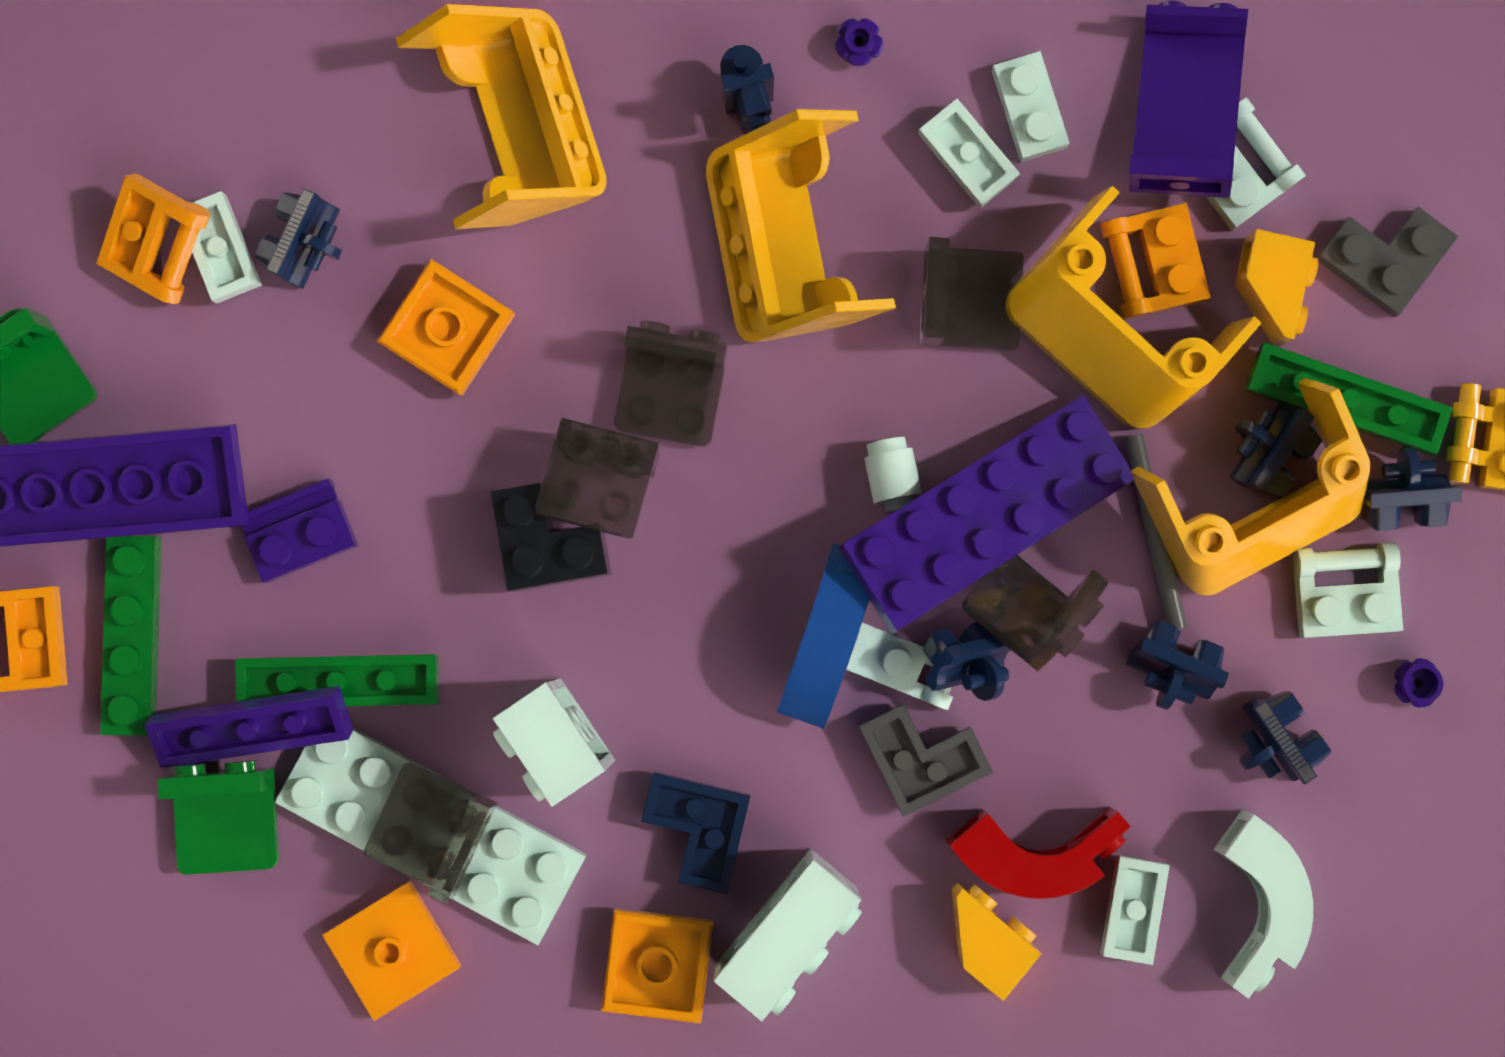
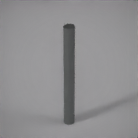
[1124,434,1188,629]

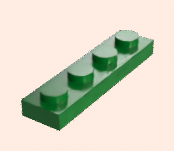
[1244,342,1453,456]
[100,536,162,736]
[235,654,440,706]

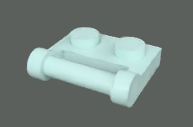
[1205,97,1306,231]
[1293,542,1403,638]

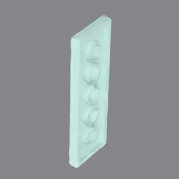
[275,728,588,945]

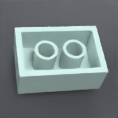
[493,678,616,807]
[714,848,862,1022]

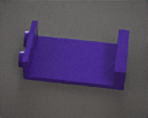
[1129,1,1248,198]

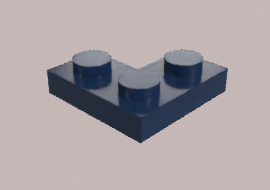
[641,771,751,894]

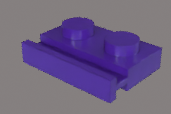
[242,479,358,583]

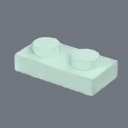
[991,51,1070,163]
[918,98,1020,209]
[192,191,262,304]
[1100,854,1170,965]

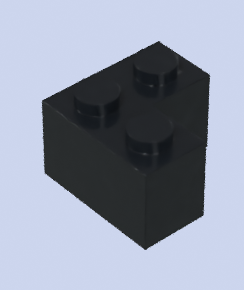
[490,483,612,592]

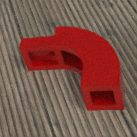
[945,807,1131,899]

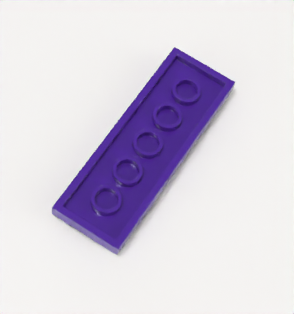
[838,395,1134,634]
[0,424,249,546]

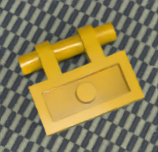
[1446,383,1505,491]

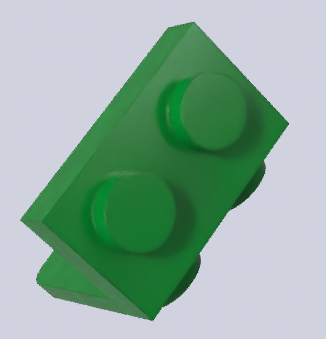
[0,307,97,444]
[157,760,279,875]

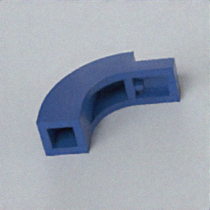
[776,543,869,729]

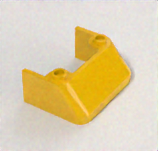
[395,4,607,229]
[706,109,896,342]
[1005,186,1261,429]
[1130,378,1370,595]

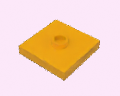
[377,259,516,396]
[322,880,462,1021]
[601,908,714,1023]

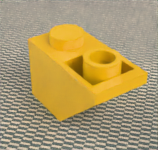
[1234,229,1318,346]
[952,882,1041,1001]

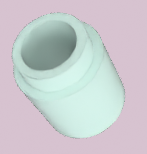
[864,437,922,512]

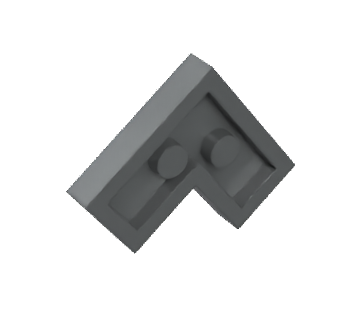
[1316,207,1458,317]
[858,703,993,817]

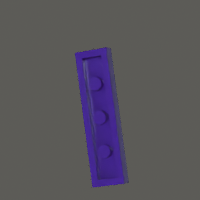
[145,686,354,768]

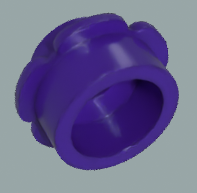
[834,18,883,66]
[1394,658,1443,708]

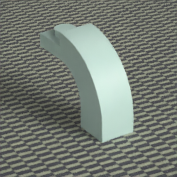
[1213,810,1313,999]

